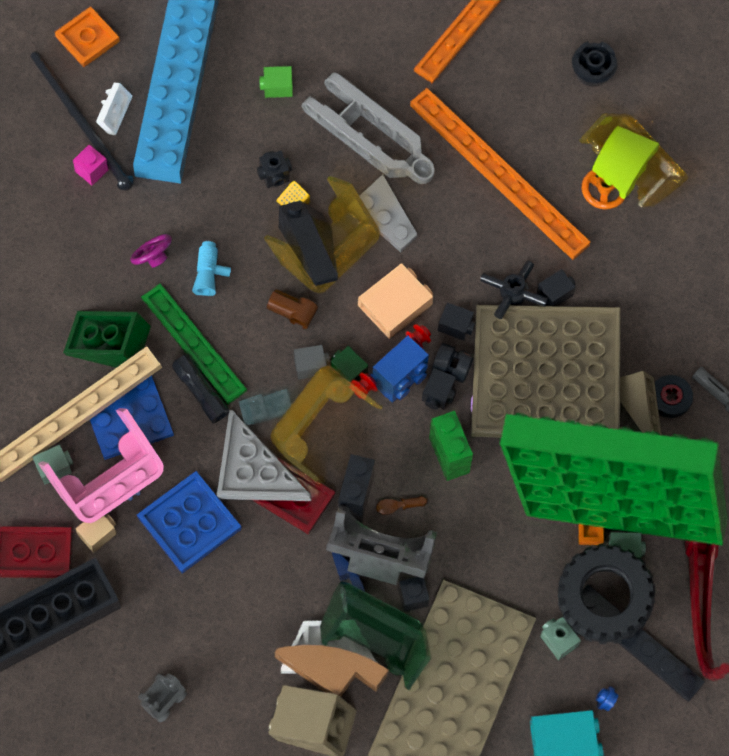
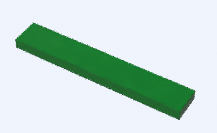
[141,283,247,405]

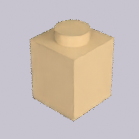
[76,514,116,553]

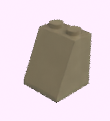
[269,685,357,756]

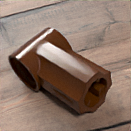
[267,289,318,329]

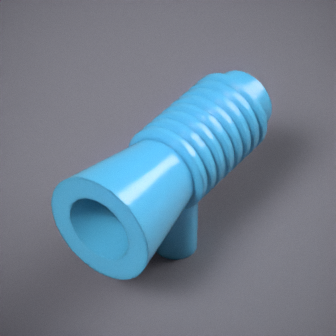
[192,241,231,296]

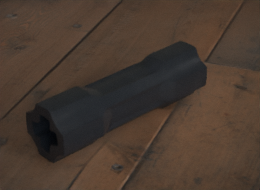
[172,354,229,424]

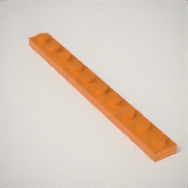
[410,88,591,260]

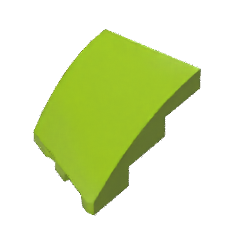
[592,126,659,199]

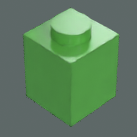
[259,66,293,98]

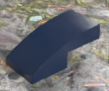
[332,552,367,601]

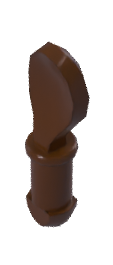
[376,496,428,515]

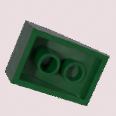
[63,311,151,368]

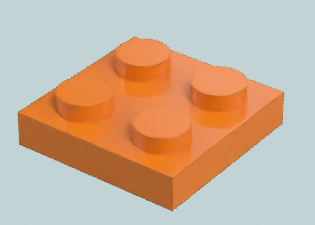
[55,7,120,67]

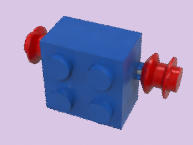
[352,324,431,403]

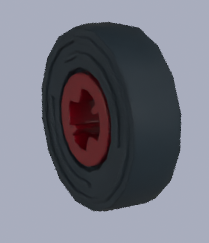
[654,375,693,418]

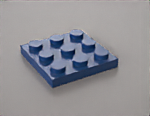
[80,375,174,460]
[137,471,242,574]

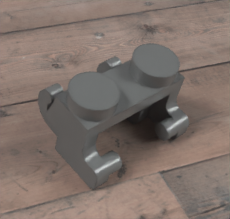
[138,673,187,722]

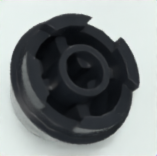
[572,41,618,87]

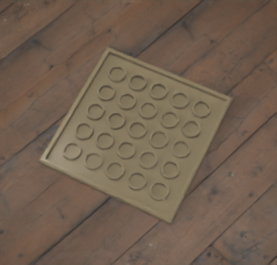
[471,305,620,438]

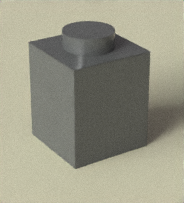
[294,345,330,380]

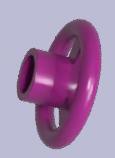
[130,234,172,268]

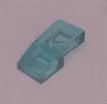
[239,389,295,425]

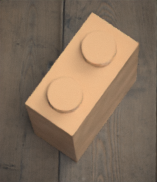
[358,263,433,339]

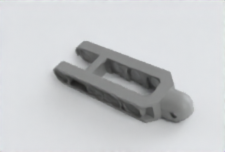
[302,73,434,184]

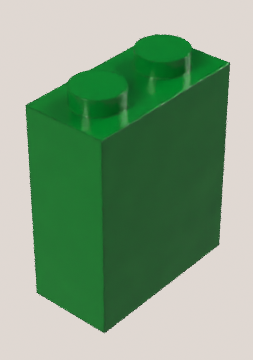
[429,411,473,481]

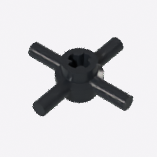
[480,261,549,319]

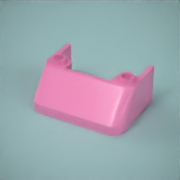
[38,408,163,523]

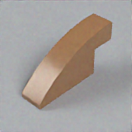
[275,645,388,697]

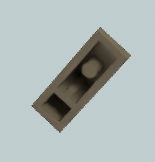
[620,371,662,435]

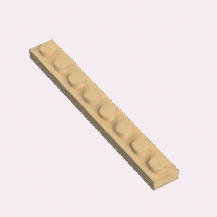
[0,347,162,482]

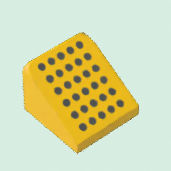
[277,181,310,205]

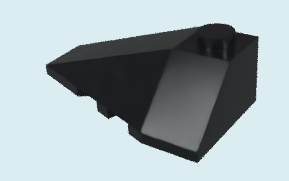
[278,201,338,286]

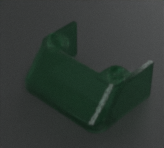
[320,581,431,690]

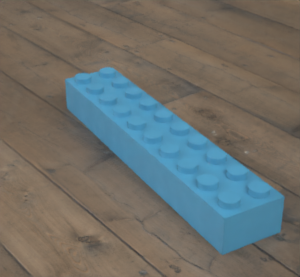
[133,0,219,183]

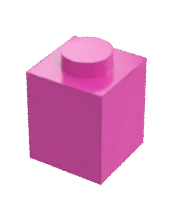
[73,145,108,186]

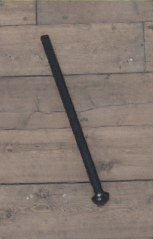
[30,51,134,191]

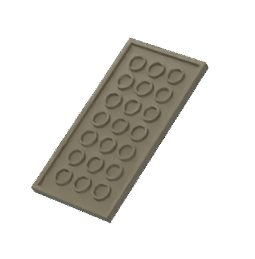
[368,580,536,756]

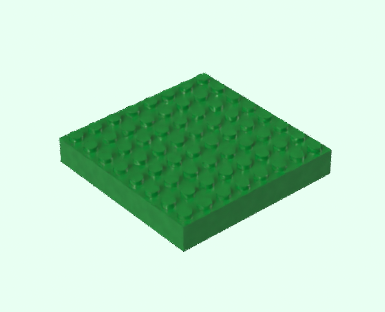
[500,413,728,546]

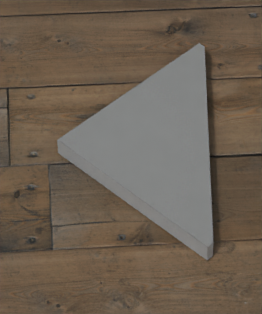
[217,410,312,501]

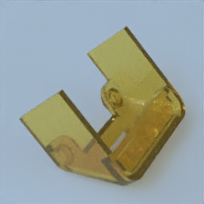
[579,113,688,207]
[264,176,380,293]
[271,366,383,484]

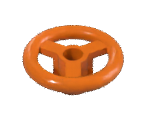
[582,170,626,209]

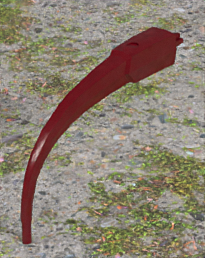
[685,482,729,681]

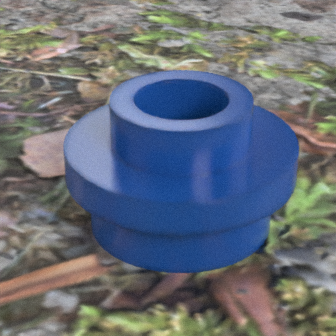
[596,686,619,711]

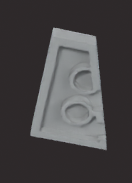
[350,175,417,252]

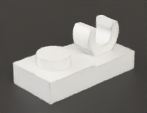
[96,83,132,135]

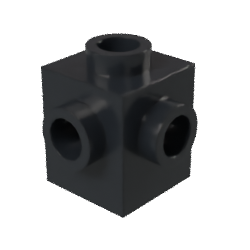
[256,151,292,189]

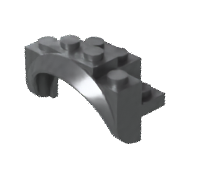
[326,505,437,585]

